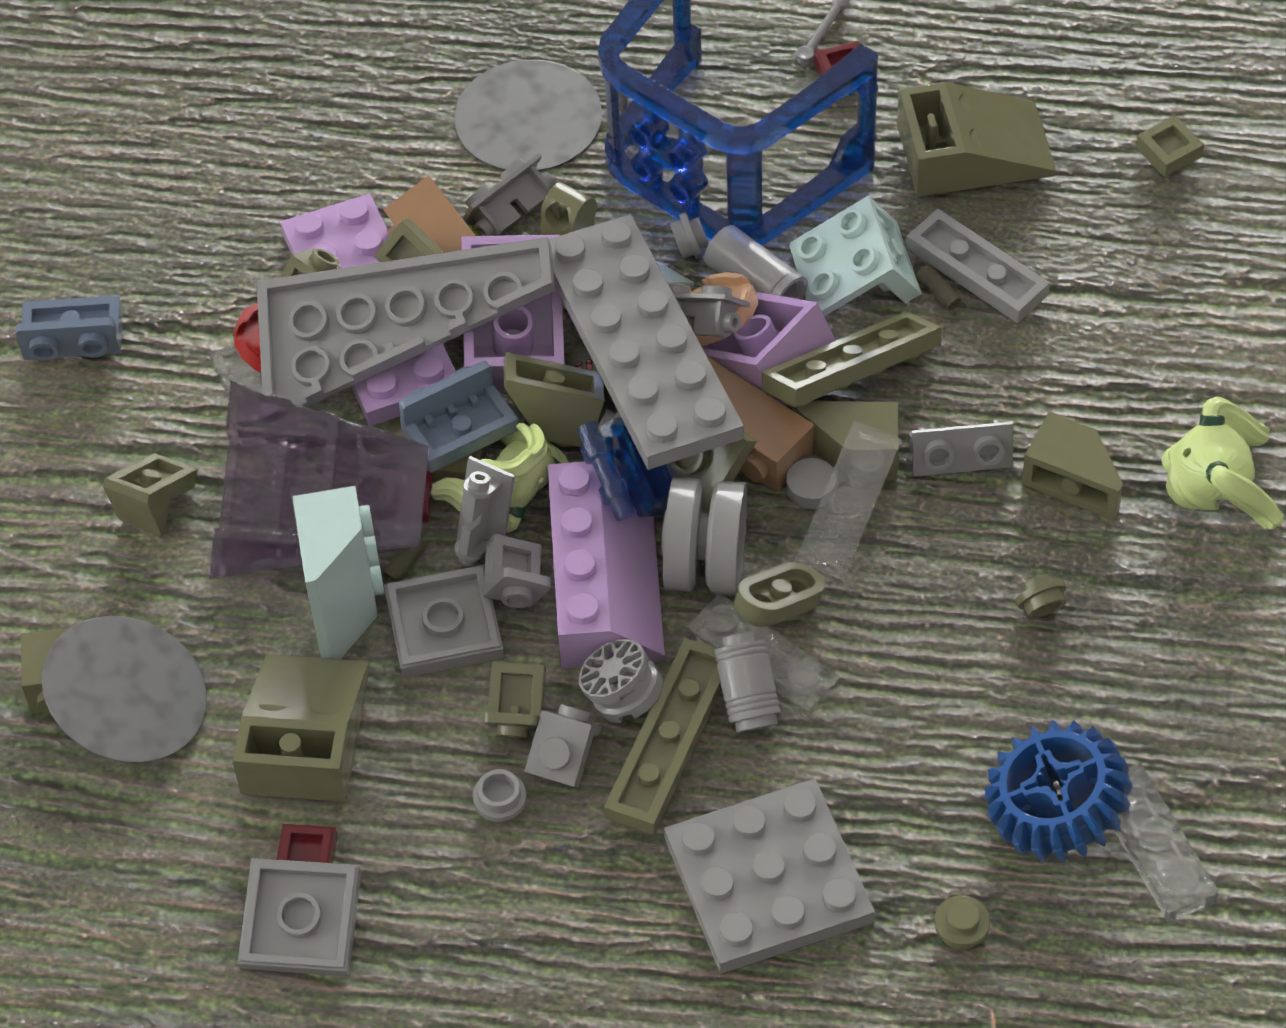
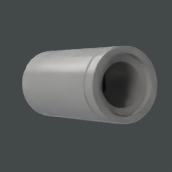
[704,225,808,300]

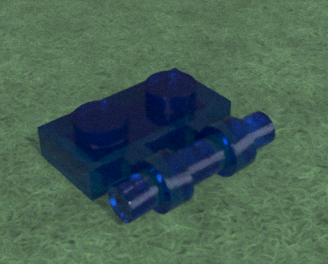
[577,417,672,521]

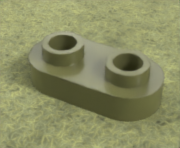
[734,562,825,627]

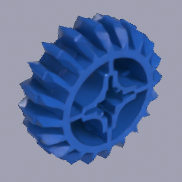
[984,720,1133,863]

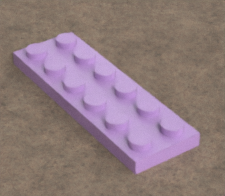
[280,194,456,426]

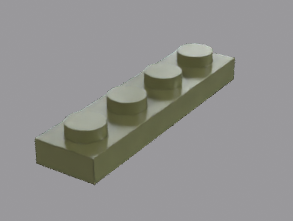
[762,311,942,407]
[604,638,722,835]

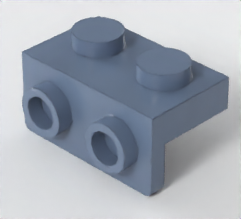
[16,295,123,361]
[399,360,519,473]

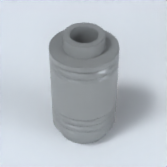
[714,632,781,733]

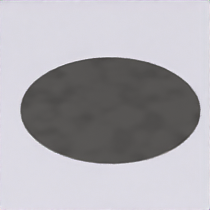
[454,60,602,170]
[42,616,207,762]

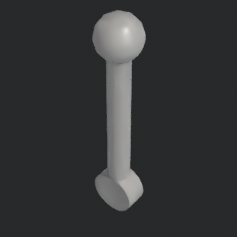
[796,0,850,66]

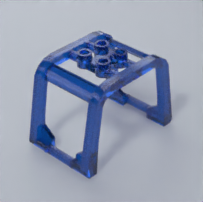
[598,0,878,245]

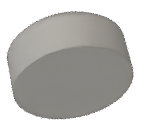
[786,458,837,509]

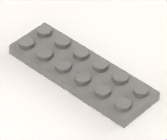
[549,214,744,470]

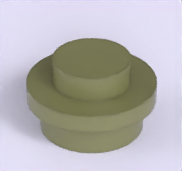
[1015,574,1067,619]
[935,895,990,950]

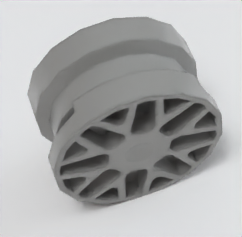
[579,639,663,723]

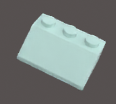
[292,486,385,659]

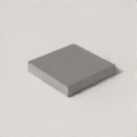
[384,565,504,678]
[237,858,362,976]

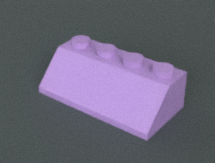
[548,461,665,669]

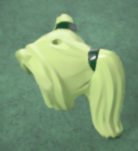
[1161,397,1284,530]
[430,423,569,533]

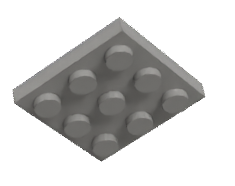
[664,778,875,974]

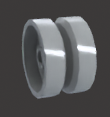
[662,477,747,596]

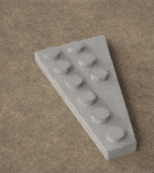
[257,237,555,425]

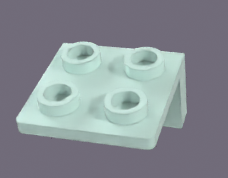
[789,196,922,316]

